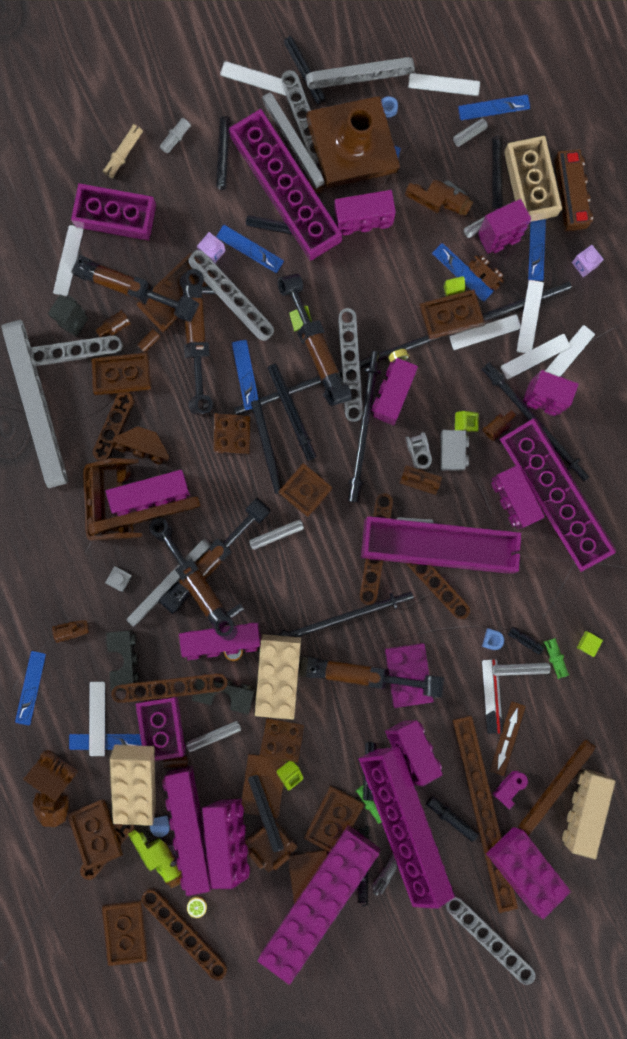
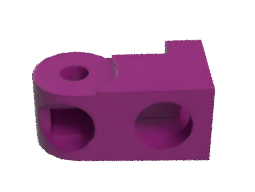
[492,771,528,810]

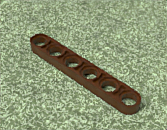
[360,493,393,605]
[87,497,201,535]
[405,563,470,619]
[112,673,228,703]
[518,740,595,836]
[142,888,227,981]

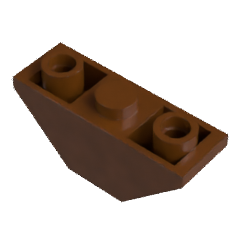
[111,426,169,465]

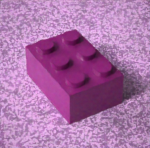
[334,190,396,235]
[478,198,531,254]
[371,358,418,426]
[523,370,579,416]
[491,464,545,529]
[384,643,433,708]
[136,696,186,761]
[385,720,443,786]

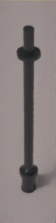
[347,351,381,503]
[481,362,589,481]
[275,591,414,637]

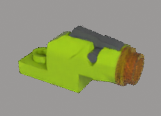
[128,830,183,888]

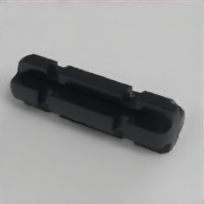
[508,627,544,655]

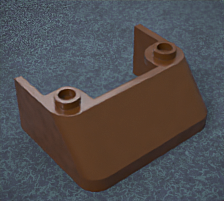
[83,458,142,540]

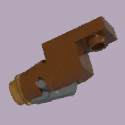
[405,180,473,216]

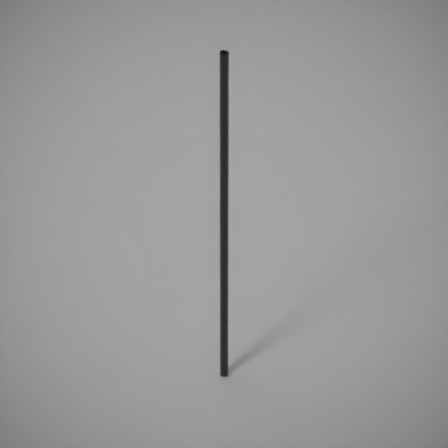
[234,282,572,415]

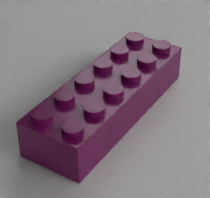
[162,766,211,896]

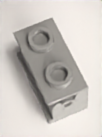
[440,430,469,471]

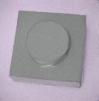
[105,566,132,592]

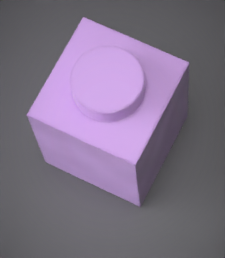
[197,232,225,263]
[572,245,604,277]

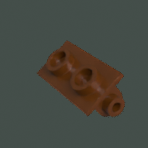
[468,255,505,291]
[400,465,442,495]

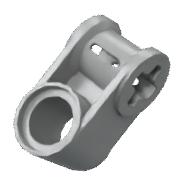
[406,432,432,471]

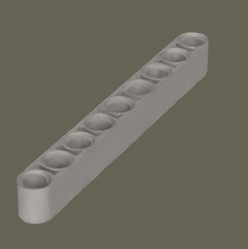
[2,319,68,488]

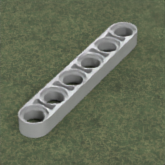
[306,57,415,89]
[281,70,322,175]
[262,92,324,188]
[189,250,274,341]
[338,308,363,422]
[31,336,123,366]
[127,539,212,627]
[445,895,535,985]

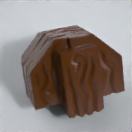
[33,793,69,827]

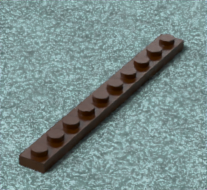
[452,715,518,913]

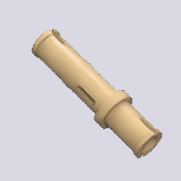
[103,124,143,178]

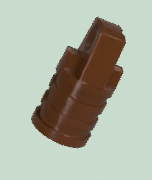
[96,309,131,337]
[482,410,516,441]
[52,620,89,643]

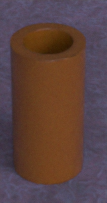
[137,329,161,353]
[163,756,188,768]

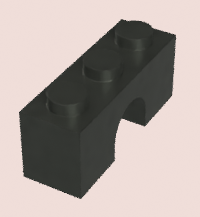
[47,294,89,337]
[106,630,140,691]
[192,674,255,715]

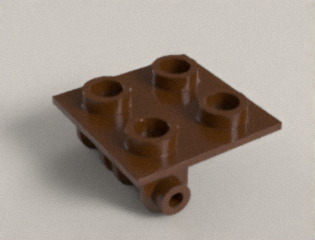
[213,413,250,454]
[260,718,304,763]
[23,749,79,801]

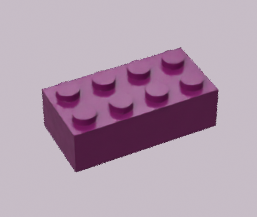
[71,183,156,241]
[106,470,190,516]
[179,622,261,660]
[202,799,250,889]
[486,827,571,919]

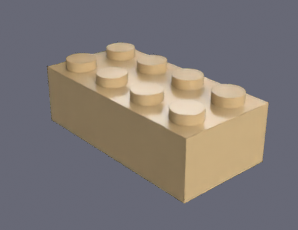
[504,136,562,222]
[255,634,301,720]
[110,745,156,825]
[562,768,615,859]

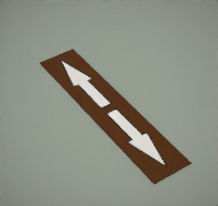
[489,701,526,776]

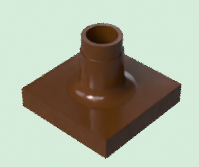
[306,96,400,189]

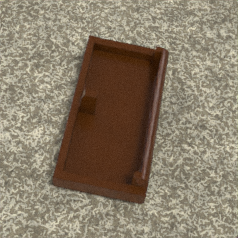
[136,252,214,333]

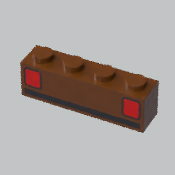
[554,149,593,232]

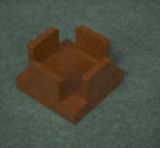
[278,463,333,517]
[245,818,298,873]

